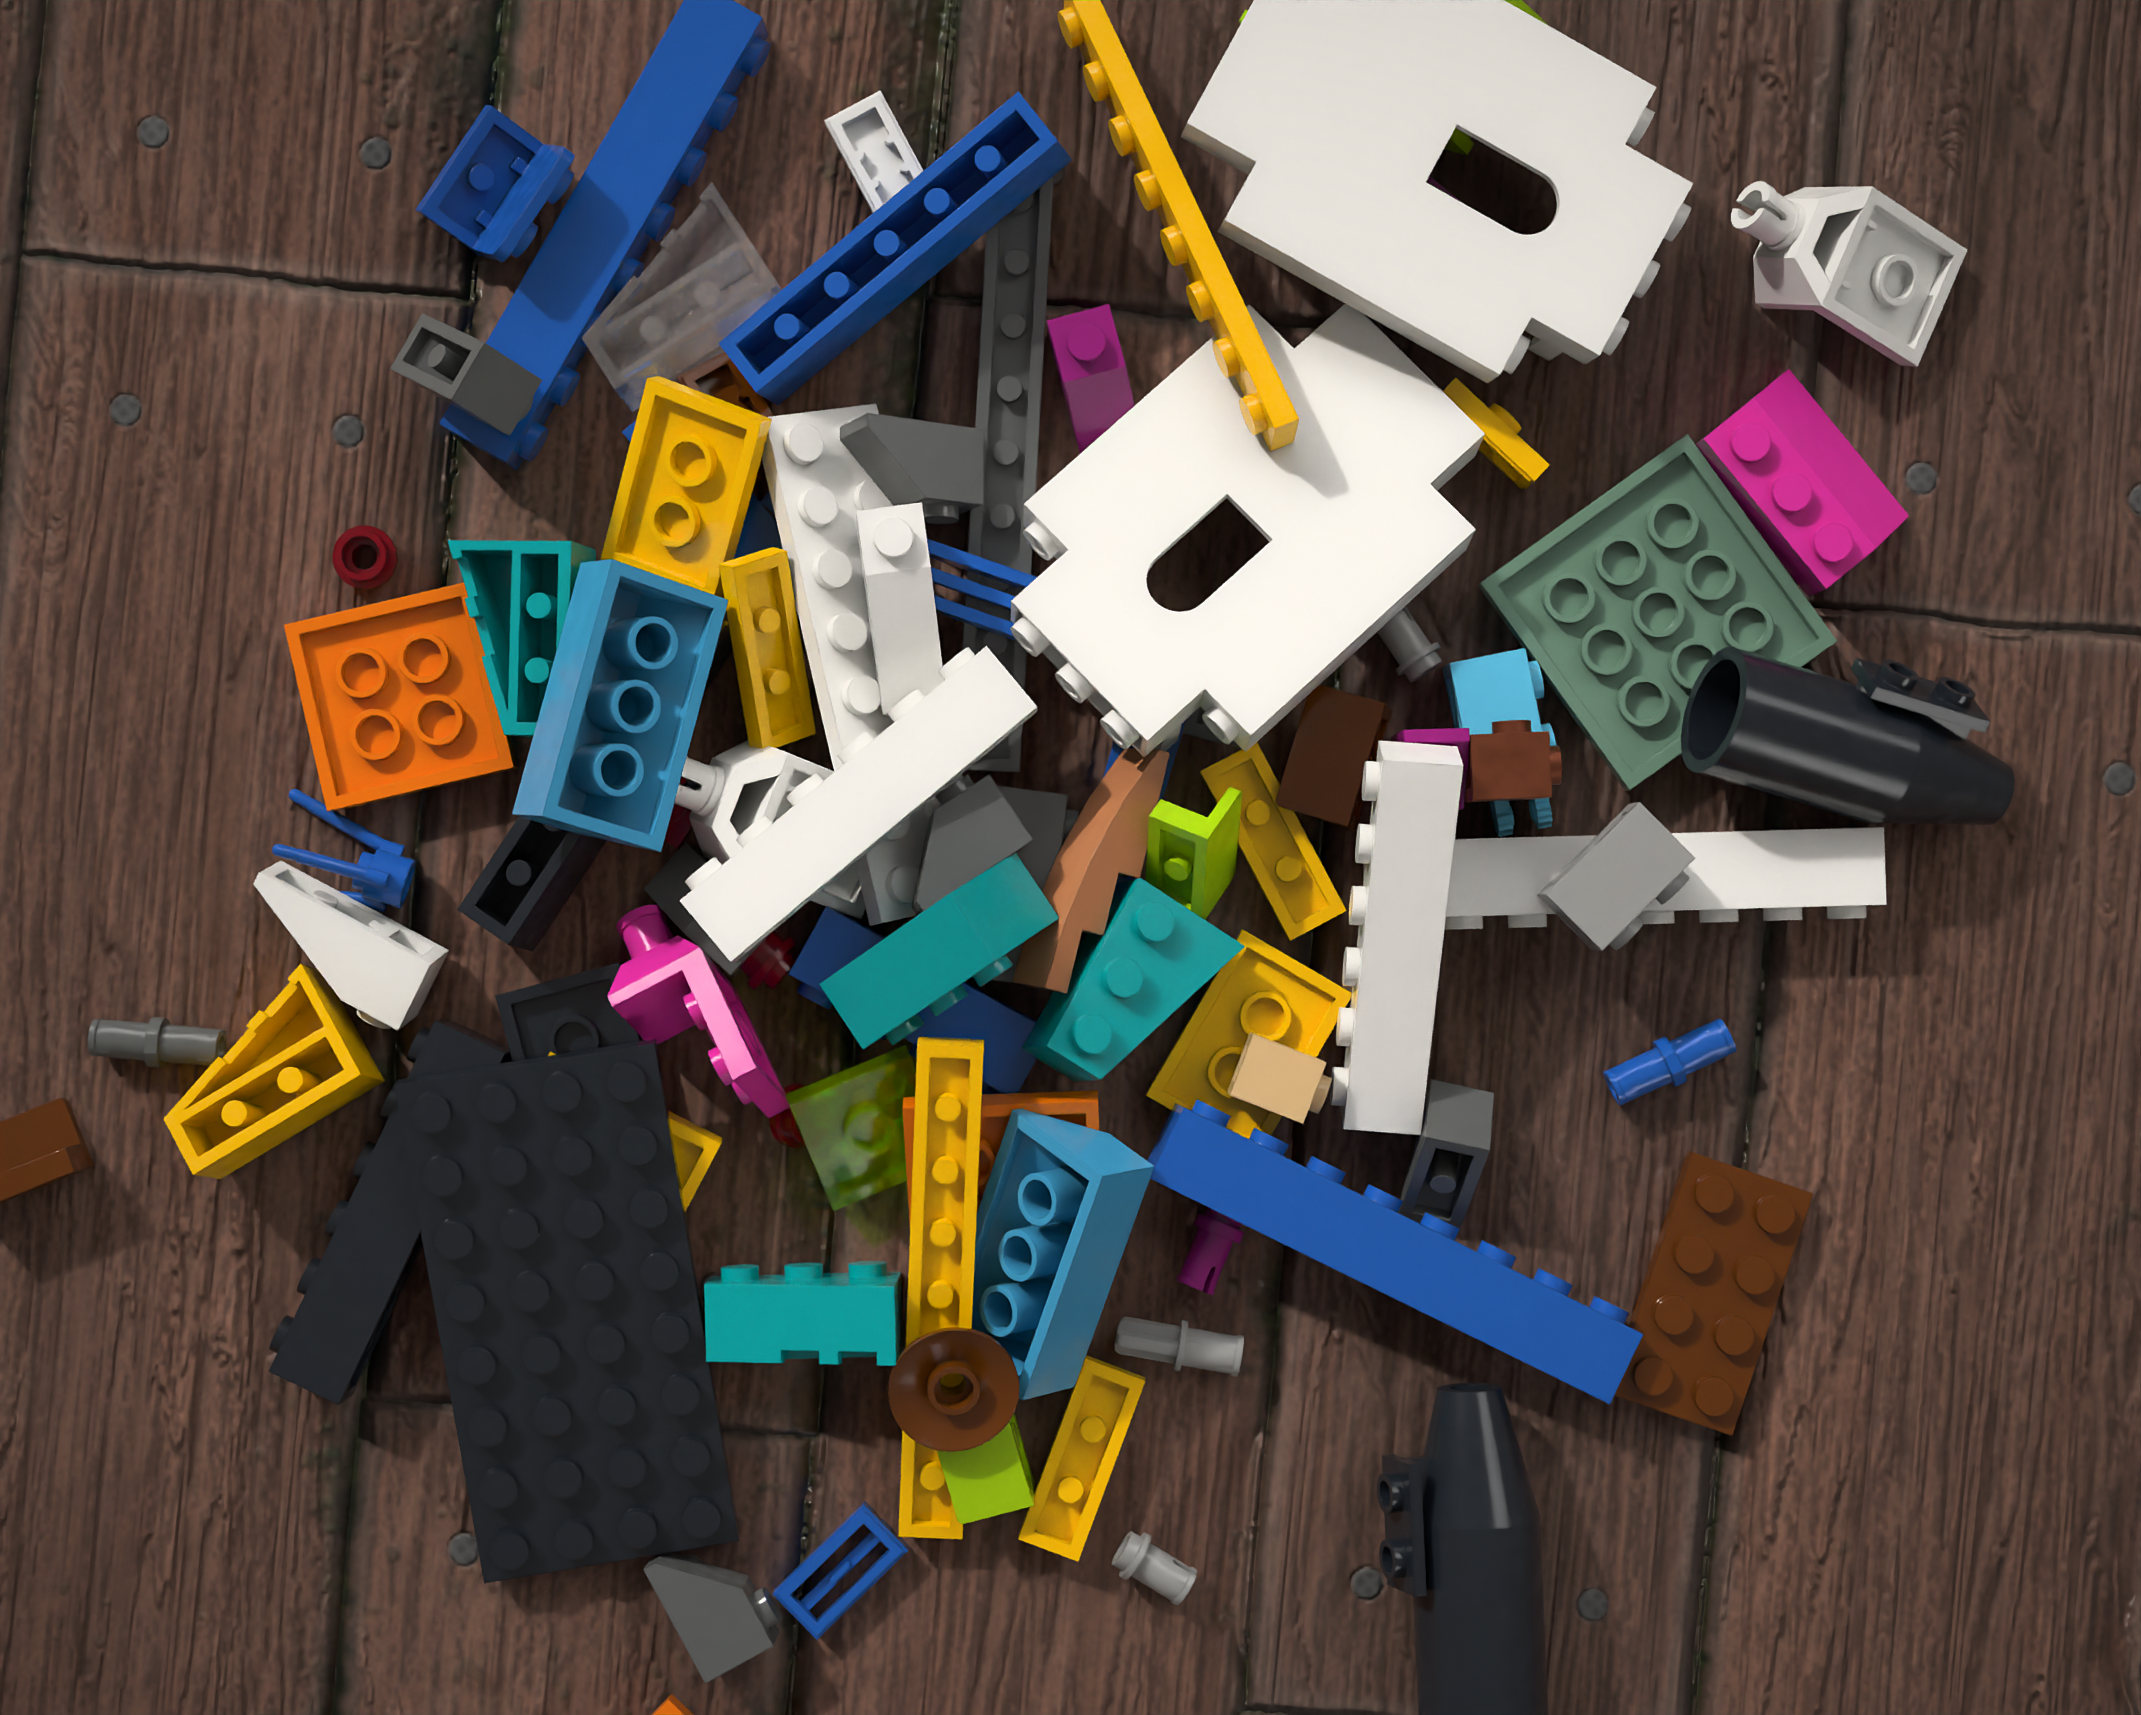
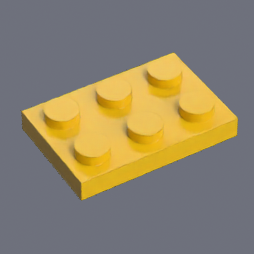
[600,376,772,598]
[1146,929,1352,1139]

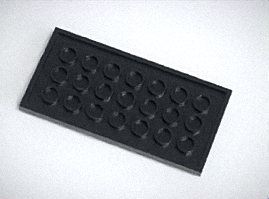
[394,1039,740,1583]

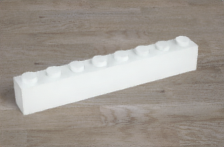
[1363,827,1886,930]

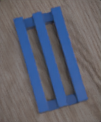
[927,539,1037,641]
[773,1501,910,1640]

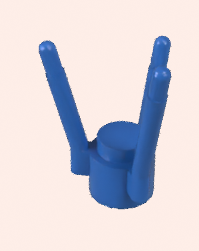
[272,789,416,913]

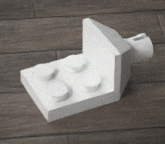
[1731,181,1967,366]
[674,740,866,919]

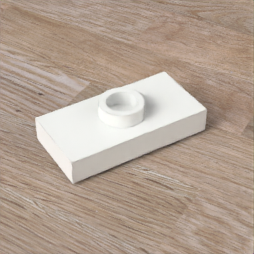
[824,91,923,213]

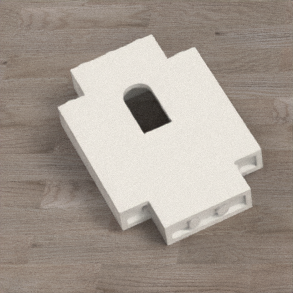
[1181,0,1693,383]
[1010,304,1485,757]

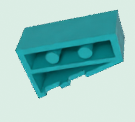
[447,540,596,739]
[819,853,1059,1049]
[1022,878,1245,1082]
[704,1261,903,1366]

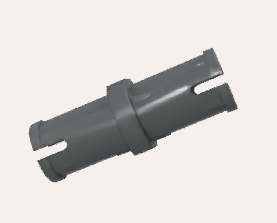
[88,1017,227,1069]

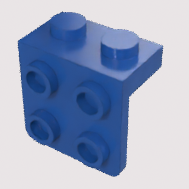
[415,105,575,262]

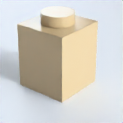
[1227,1032,1332,1123]

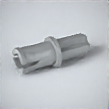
[1114,1316,1244,1377]

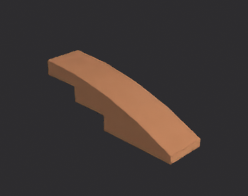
[1012,748,1170,994]

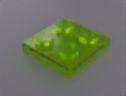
[786,1046,916,1211]

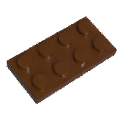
[1614,1151,1814,1436]

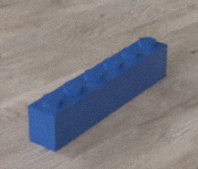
[718,91,1072,406]

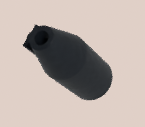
[1681,647,2015,825]
[1377,1383,1548,1715]

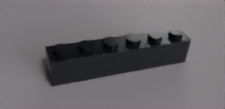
[457,619,733,952]
[268,1018,512,1405]

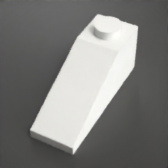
[856,502,944,716]
[253,861,449,1030]

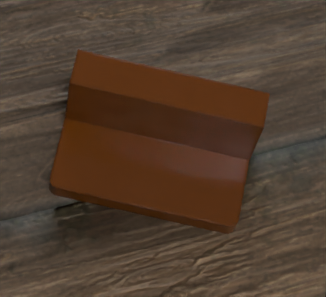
[1276,685,1393,832]
[0,1098,94,1204]

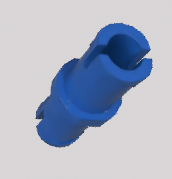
[1603,1018,1737,1106]

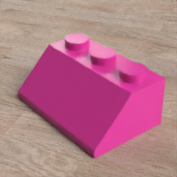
[1695,369,1909,597]

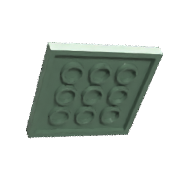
[1477,434,1837,791]

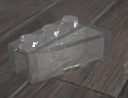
[582,182,781,412]

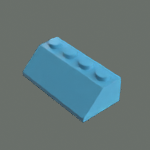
[512,559,728,852]
[972,1109,1154,1401]

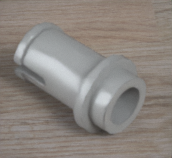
[1377,606,1443,683]
[1112,1531,1198,1606]

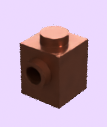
[1465,720,1562,803]

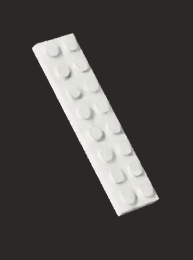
[762,404,963,926]

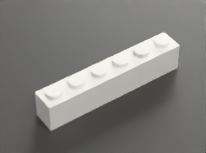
[680,646,1038,962]
[1330,741,1463,1135]

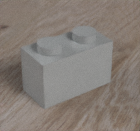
[1537,802,1695,951]

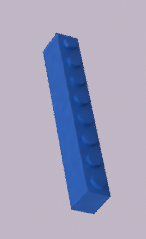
[439,0,771,470]
[1147,1099,1643,1404]

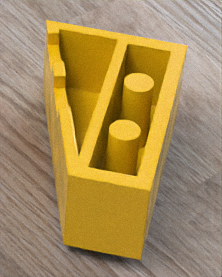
[164,964,384,1179]

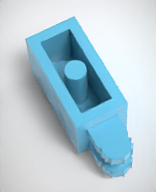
[1442,648,1556,837]

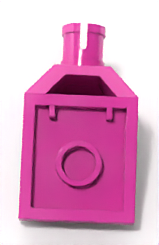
[607,905,792,1118]

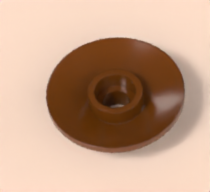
[888,1327,1019,1452]

